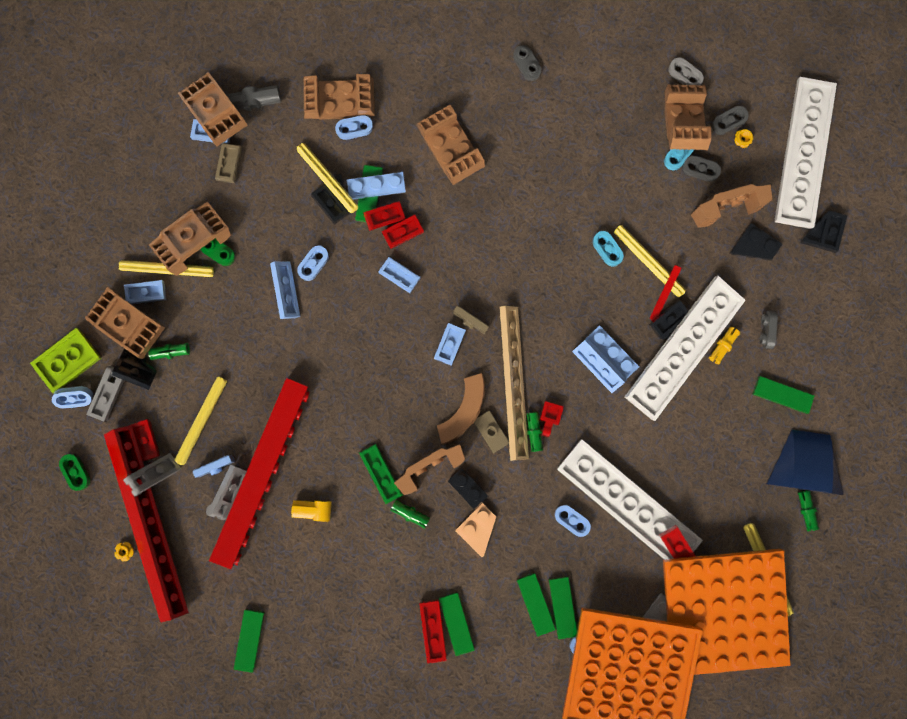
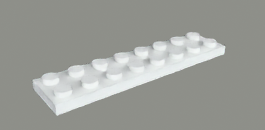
[774,77,837,229]
[624,276,745,421]
[557,439,703,560]

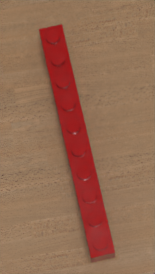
[209,378,310,569]
[104,425,189,623]

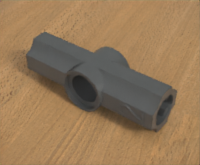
[226,85,281,111]

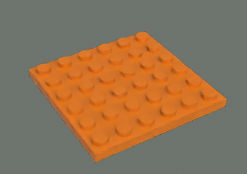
[663,549,790,675]
[562,608,703,719]

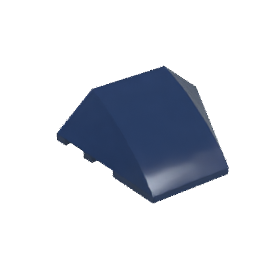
[766,430,843,495]

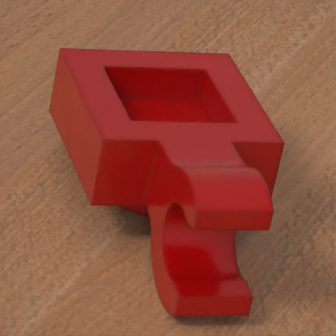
[540,401,564,437]

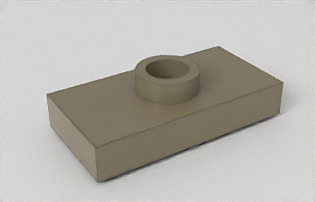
[215,143,242,184]
[453,306,489,335]
[474,411,509,453]

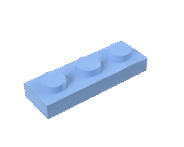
[347,172,406,199]
[270,261,300,319]
[587,325,639,379]
[572,338,627,393]

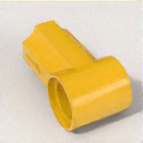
[291,500,332,522]

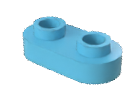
[664,149,694,170]
[593,231,623,267]

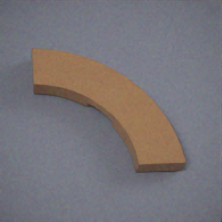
[437,373,485,445]

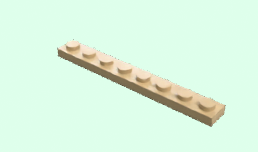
[500,306,529,461]

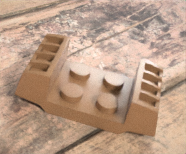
[178,72,248,147]
[303,74,375,119]
[665,84,711,150]
[417,105,485,185]
[691,184,772,227]
[149,202,231,276]
[85,287,166,359]
[394,444,465,495]

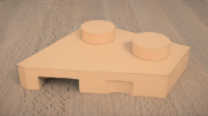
[455,503,496,557]

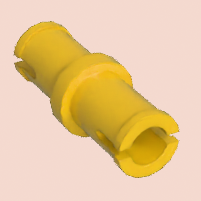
[709,327,740,364]

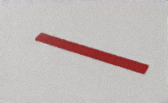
[650,265,682,321]

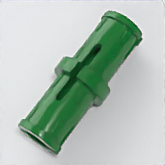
[148,343,190,360]
[526,412,543,452]
[798,490,820,531]
[390,500,430,529]

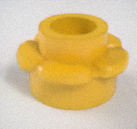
[734,129,753,148]
[114,542,134,561]

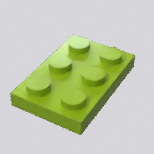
[30,328,101,393]

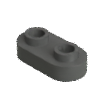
[513,45,541,81]
[712,106,749,135]
[682,156,721,182]
[760,311,778,349]

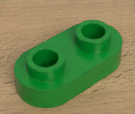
[200,238,235,266]
[59,454,90,491]

